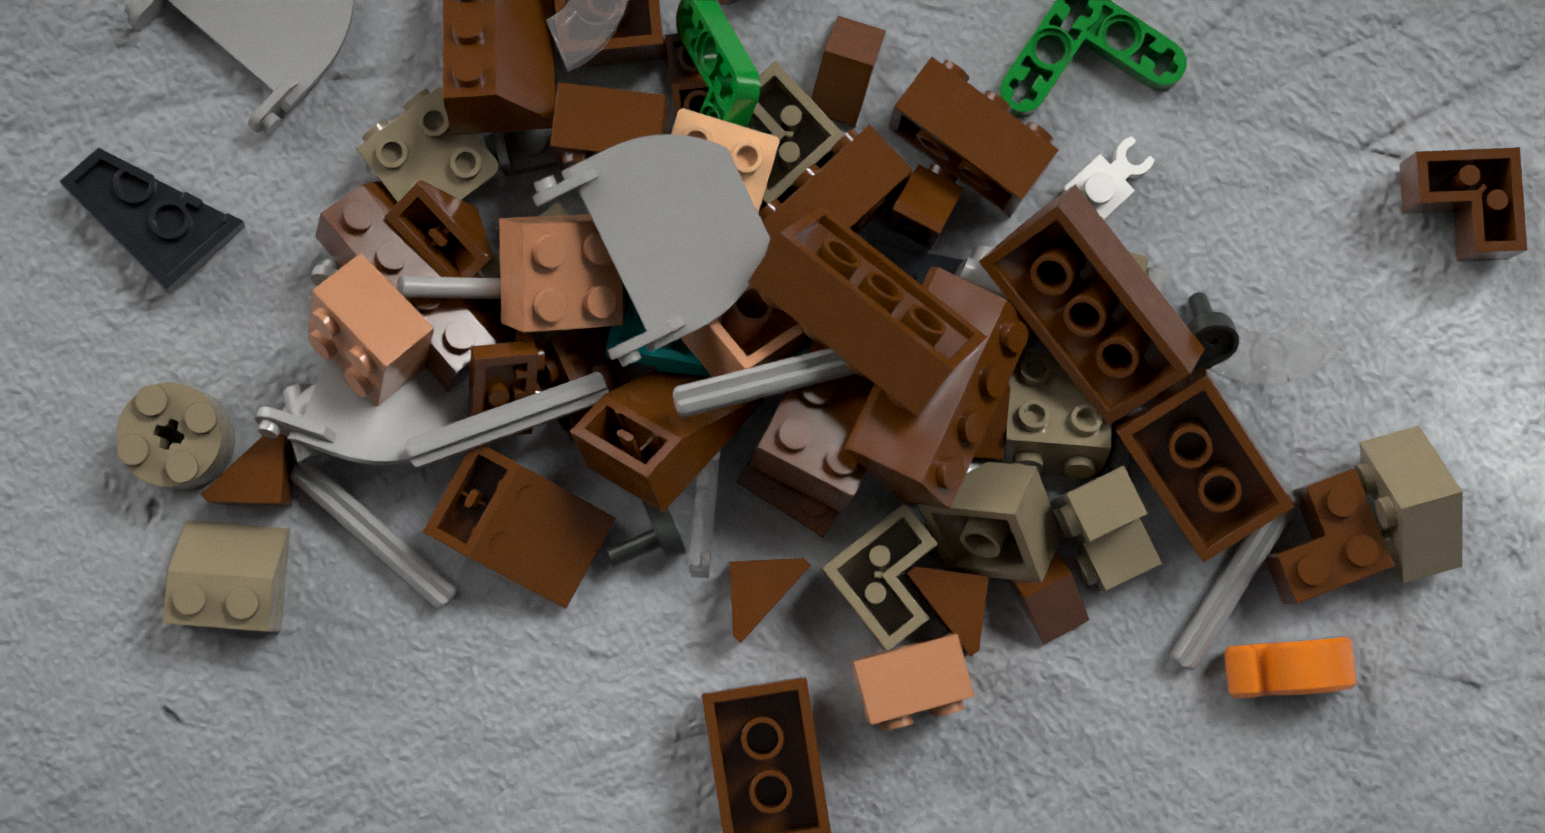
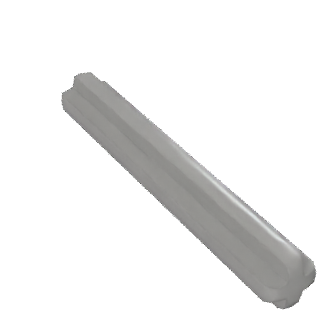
[673,348,855,417]
[405,372,609,468]
[290,463,457,608]
[1170,492,1300,670]

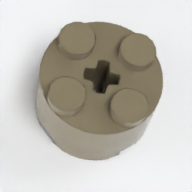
[116,382,235,490]

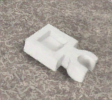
[1061,137,1154,220]

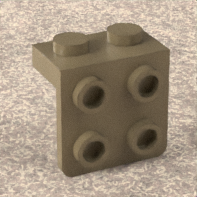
[356,86,499,202]
[999,350,1111,479]

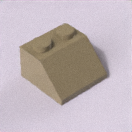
[918,462,1062,583]
[162,520,291,632]

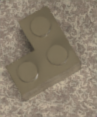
[749,61,844,209]
[1355,425,1463,583]
[1053,466,1162,592]
[820,503,937,651]

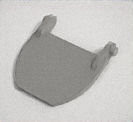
[124,0,354,134]
[532,134,770,367]
[255,260,469,465]

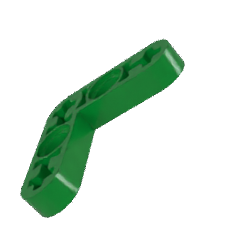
[676,0,760,127]
[998,0,1187,117]

